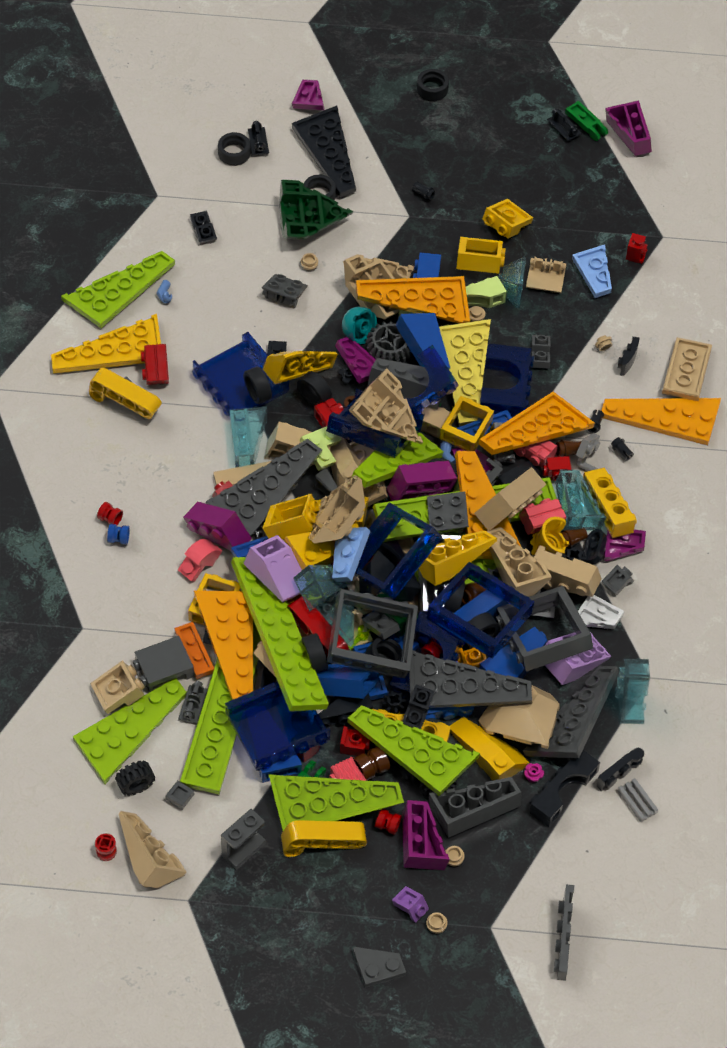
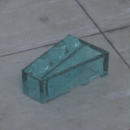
[230,407,267,468]
[555,470,606,530]

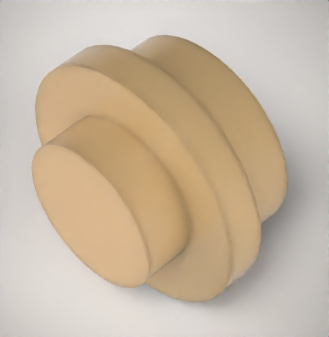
[301,253,318,270]
[469,306,485,322]
[595,335,613,351]
[445,846,464,866]
[426,912,447,933]

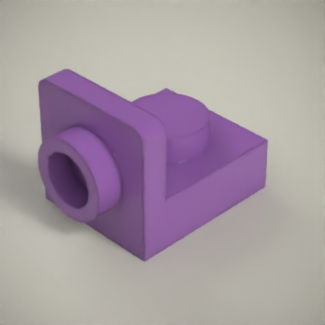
[392,886,429,922]

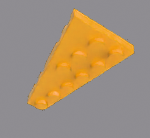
[356,276,470,324]
[478,391,595,455]
[601,398,721,445]
[455,451,521,559]
[194,590,253,702]

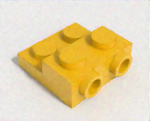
[482,199,533,238]

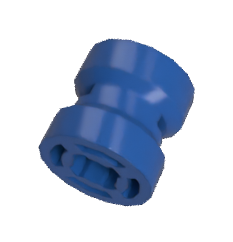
[107,524,130,545]

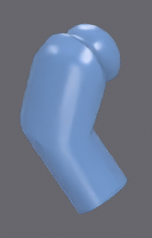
[157,280,172,303]
[440,441,456,465]

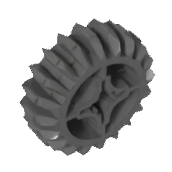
[366,321,412,363]

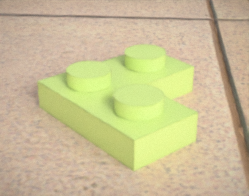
[300,424,342,471]

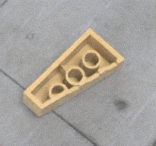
[474,467,546,531]

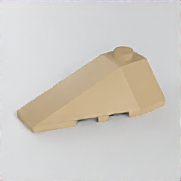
[330,433,370,492]
[487,527,552,602]
[119,811,187,888]

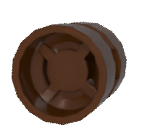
[353,746,390,780]

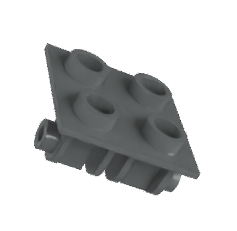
[262,274,308,307]
[427,491,469,533]
[178,681,208,724]

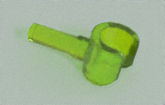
[348,625,370,651]

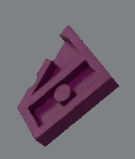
[292,79,325,111]
[604,530,646,561]

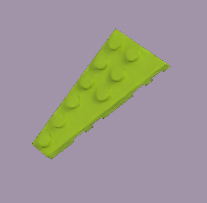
[347,705,480,796]

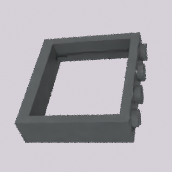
[495,586,593,671]
[327,589,418,679]

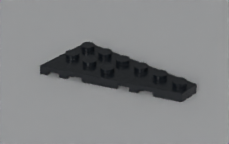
[292,106,356,198]

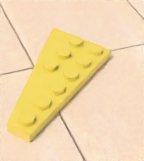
[439,319,491,426]

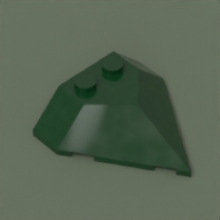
[279,180,354,239]

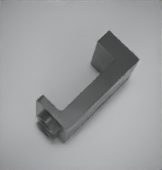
[133,636,194,692]
[221,809,266,870]

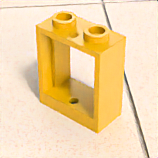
[456,237,506,274]
[440,396,494,451]
[263,494,320,540]
[188,573,242,626]

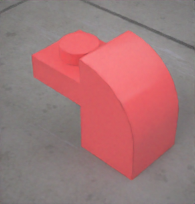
[178,539,223,582]

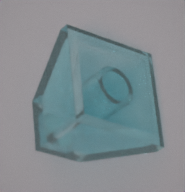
[498,257,526,308]
[323,604,354,647]

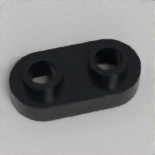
[583,529,607,565]

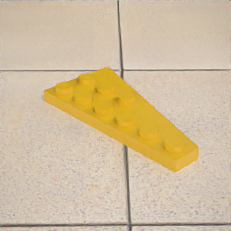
[51,314,161,374]

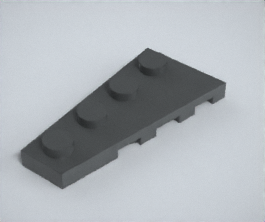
[554,884,575,981]

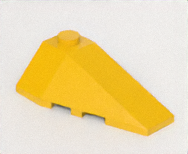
[263,351,338,384]
[411,530,497,586]
[450,717,530,781]

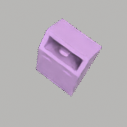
[244,535,310,602]
[545,632,611,685]

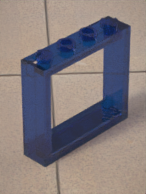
[354,502,443,599]
[427,562,535,659]

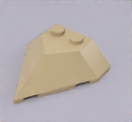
[343,254,415,319]
[349,368,423,444]
[308,475,365,543]
[478,685,560,749]

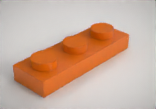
[174,622,214,680]

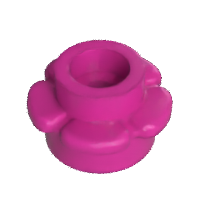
[524,763,544,782]

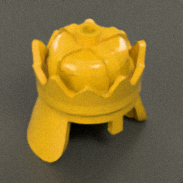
[530,517,569,555]

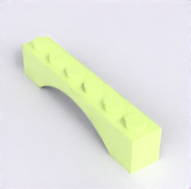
[399,276,507,316]

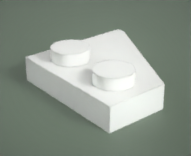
[578,595,624,629]

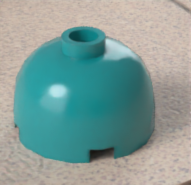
[342,307,377,344]

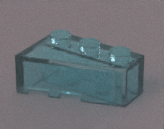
[293,565,354,611]
[615,659,650,724]

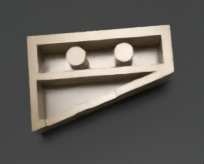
[264,422,330,465]
[534,545,602,597]

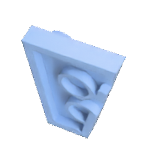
[572,245,612,298]
[332,527,370,582]

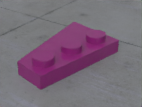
[335,337,376,384]

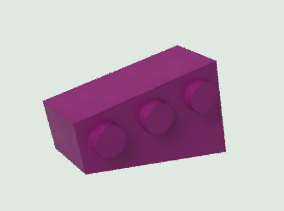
[605,100,652,156]
[386,461,457,501]
[183,501,252,551]
[402,800,450,870]

